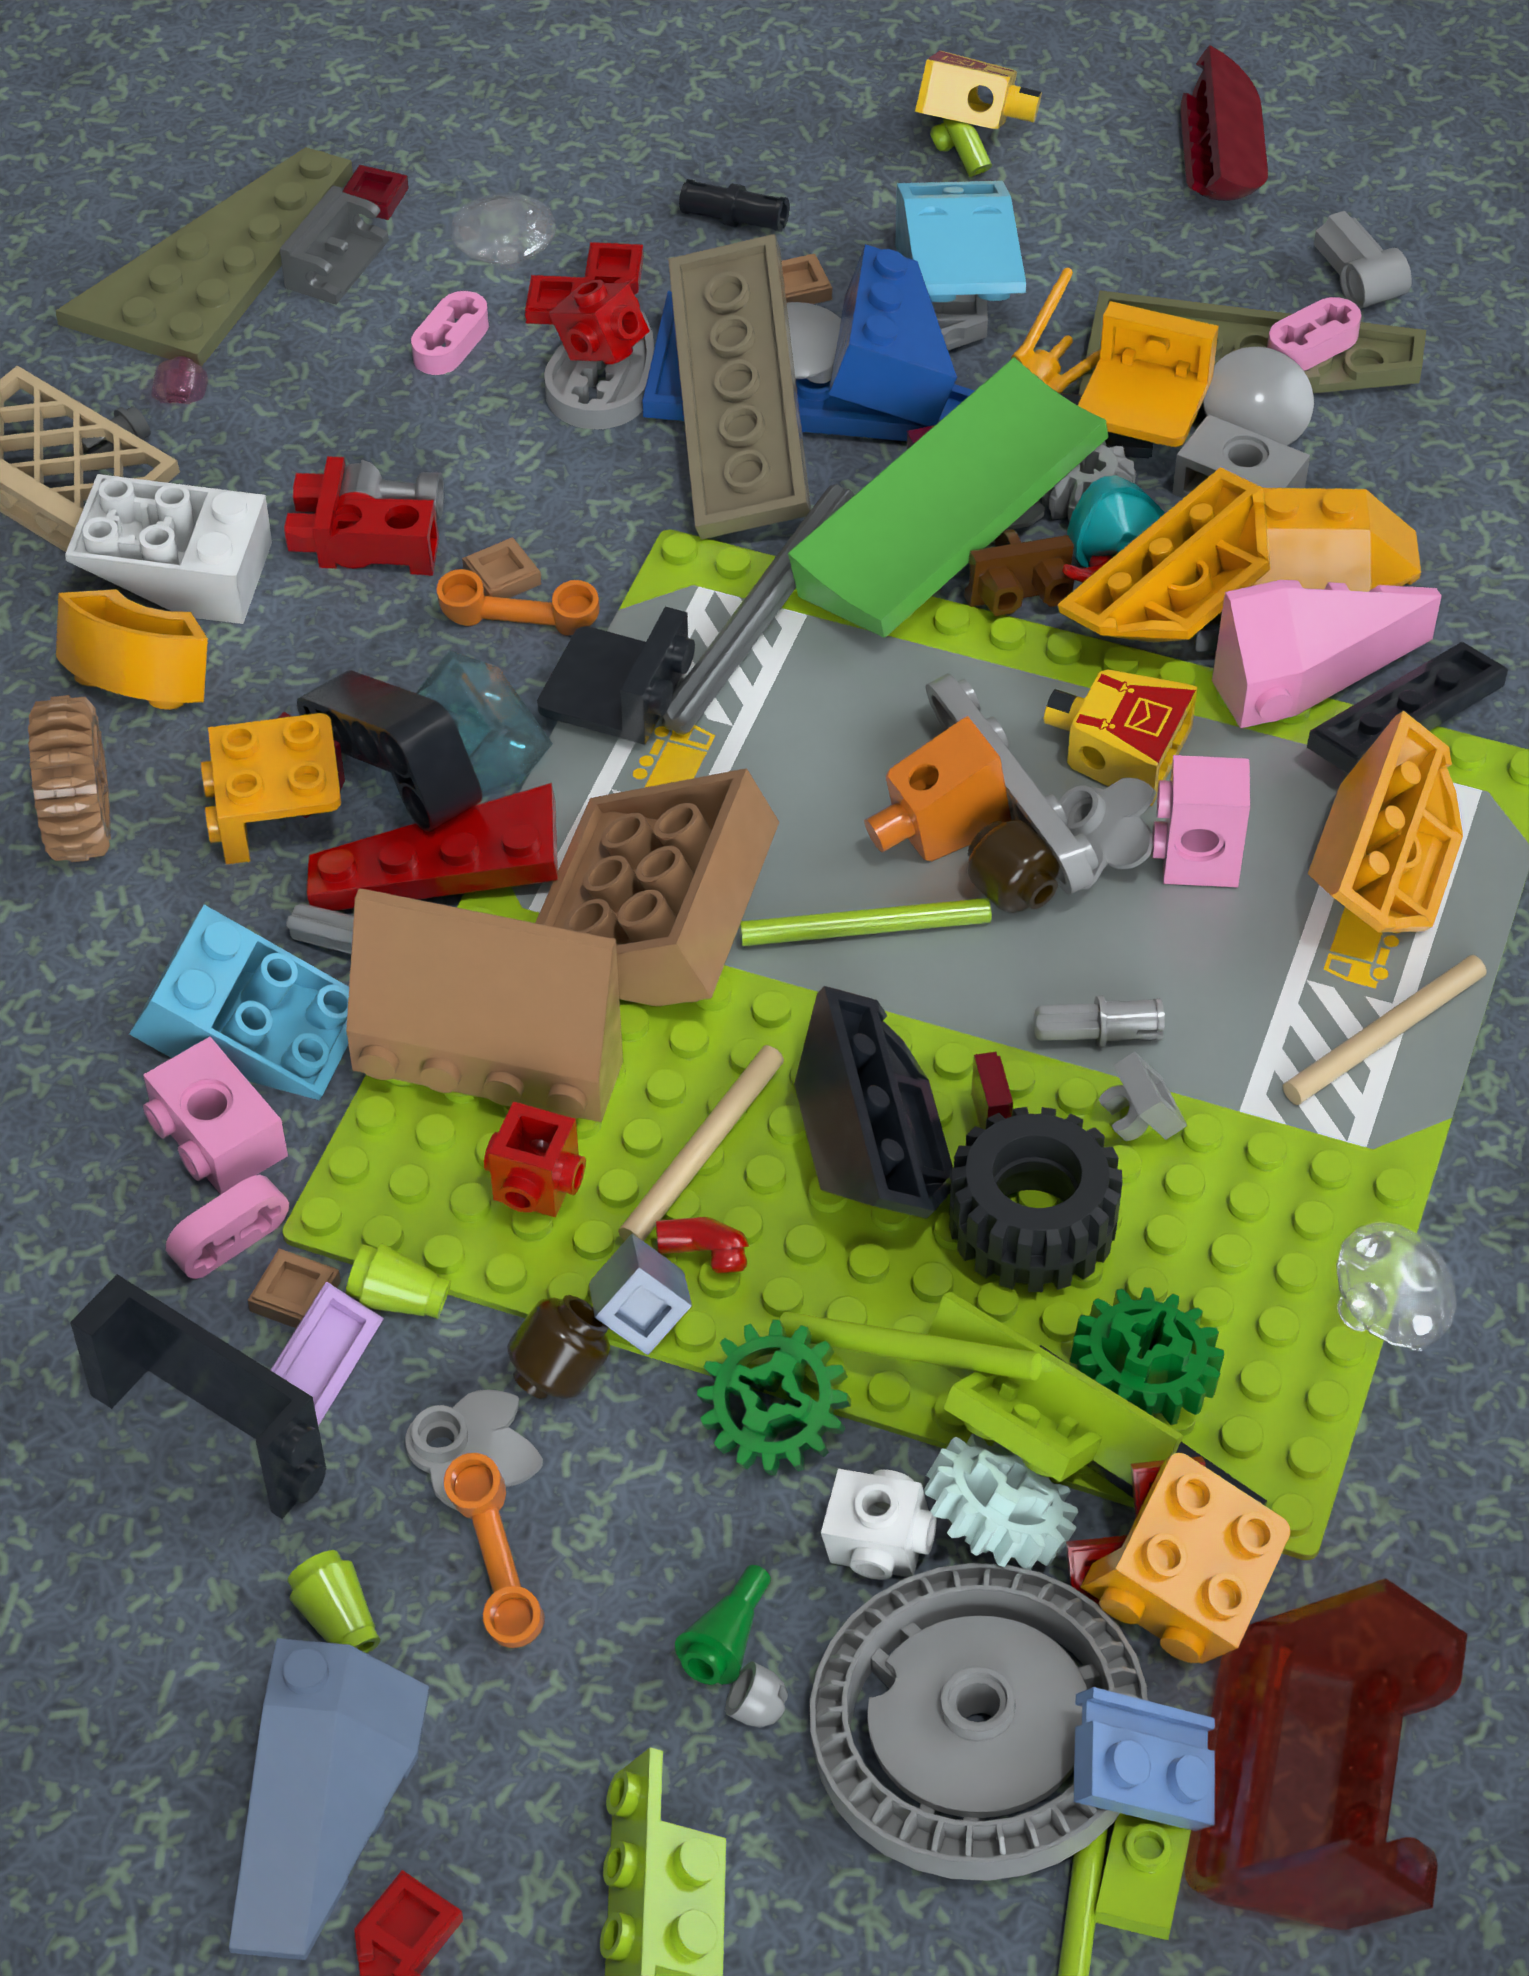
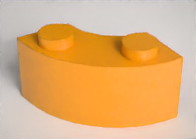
[56,589,208,710]

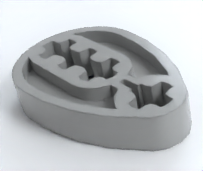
[544,311,654,429]

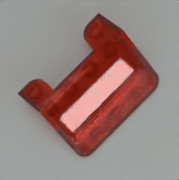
[1185,1578,1468,1930]

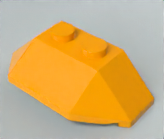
[1057,467,1271,643]
[1252,488,1421,592]
[1308,711,1463,932]

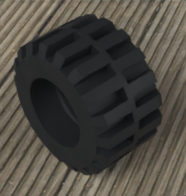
[949,1107,1123,1292]

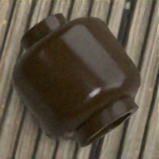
[967,820,1060,913]
[507,1295,611,1399]

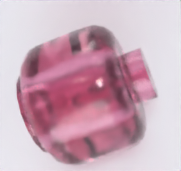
[151,356,208,404]

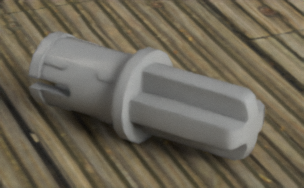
[1033,995,1165,1047]

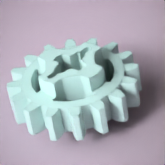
[924,1434,1078,1570]

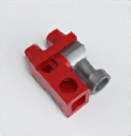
[284,456,444,576]

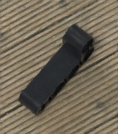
[297,670,482,832]

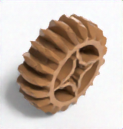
[28,695,111,862]

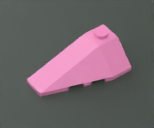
[1212,580,1442,728]

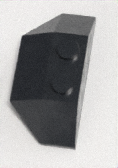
[794,986,953,1218]

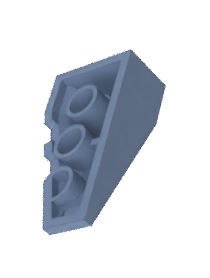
[229,1638,430,1960]

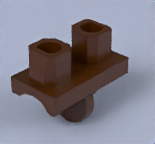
[964,529,1074,616]

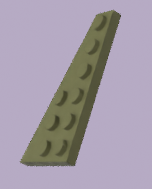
[55,147,353,369]
[1079,290,1426,404]

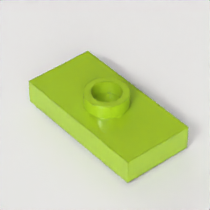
[1095,1813,1191,1940]

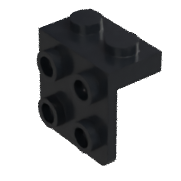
[537,606,695,745]

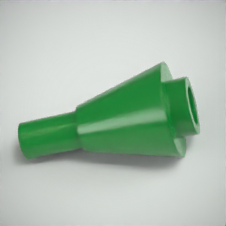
[675,1565,771,1685]

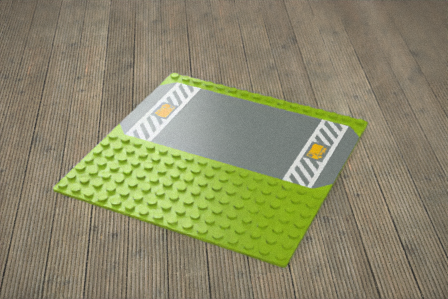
[282,529,1529,1560]

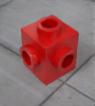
[549,280,650,364]
[484,1101,586,1218]

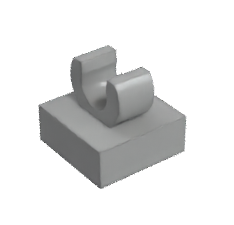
[1099,1051,1188,1141]

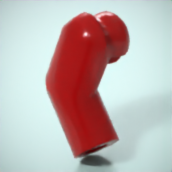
[656,1217,749,1273]

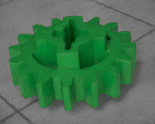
[1069,1287,1224,1425]
[697,1320,851,1475]

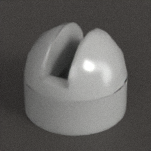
[725,1661,788,1728]

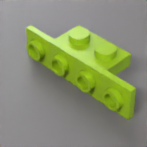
[928,1292,1184,1485]
[600,1747,726,1976]

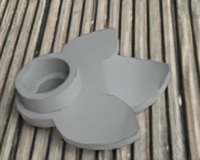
[1059,778,1156,890]
[405,1389,543,1511]

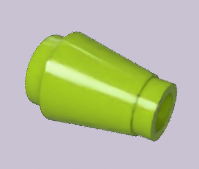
[345,1243,451,1319]
[287,1550,381,1653]

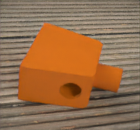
[864,716,1011,861]

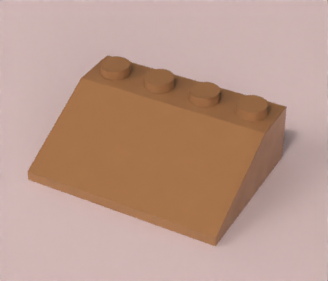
[535,768,779,1007]
[346,888,623,1122]

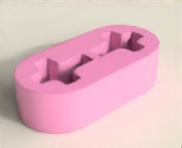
[411,291,489,375]
[1267,297,1361,371]
[166,1175,289,1279]

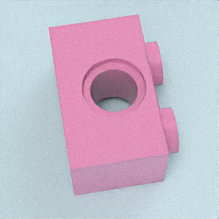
[1152,755,1250,887]
[143,1037,288,1195]

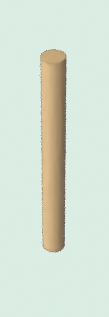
[1283,955,1486,1105]
[618,1045,784,1242]

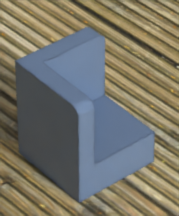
[589,1234,692,1355]

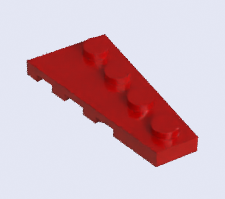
[307,783,558,911]

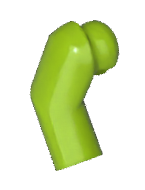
[930,118,992,177]

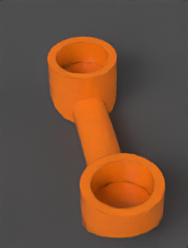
[436,569,600,636]
[444,1453,545,1648]

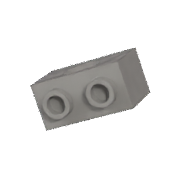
[1172,414,1310,498]

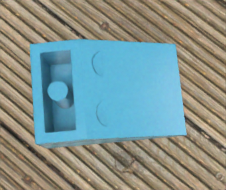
[895,181,1026,302]
[129,905,349,1100]

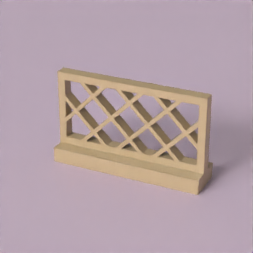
[0,366,180,552]

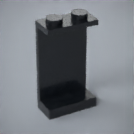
[70,1274,327,1519]

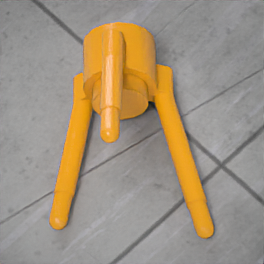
[1011,268,1101,393]

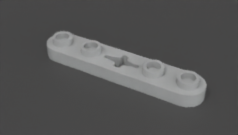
[926,673,1099,895]

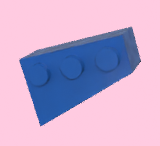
[829,244,957,426]

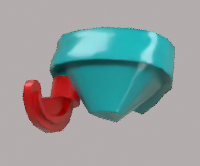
[1062,475,1165,582]

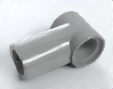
[1314,211,1412,309]

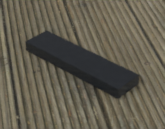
[1307,642,1508,774]

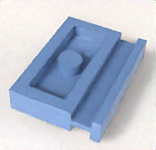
[1074,1687,1215,1831]

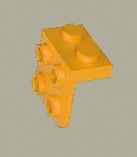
[1078,301,1219,447]
[201,713,341,865]
[1081,1453,1290,1664]

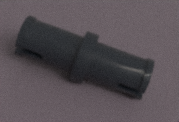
[679,179,790,232]

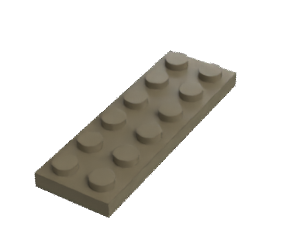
[668,234,811,540]

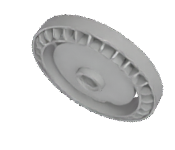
[810,1563,1148,1881]

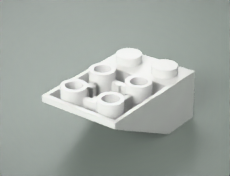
[65,474,272,624]

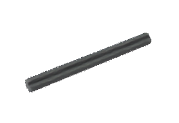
[662,484,854,735]

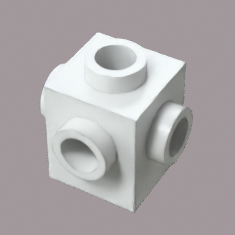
[821,1469,937,1580]

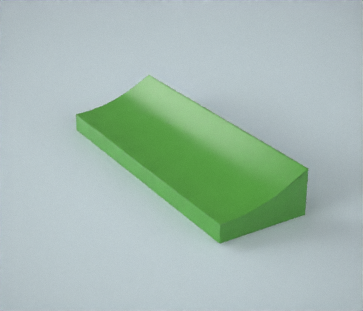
[788,357,1108,638]

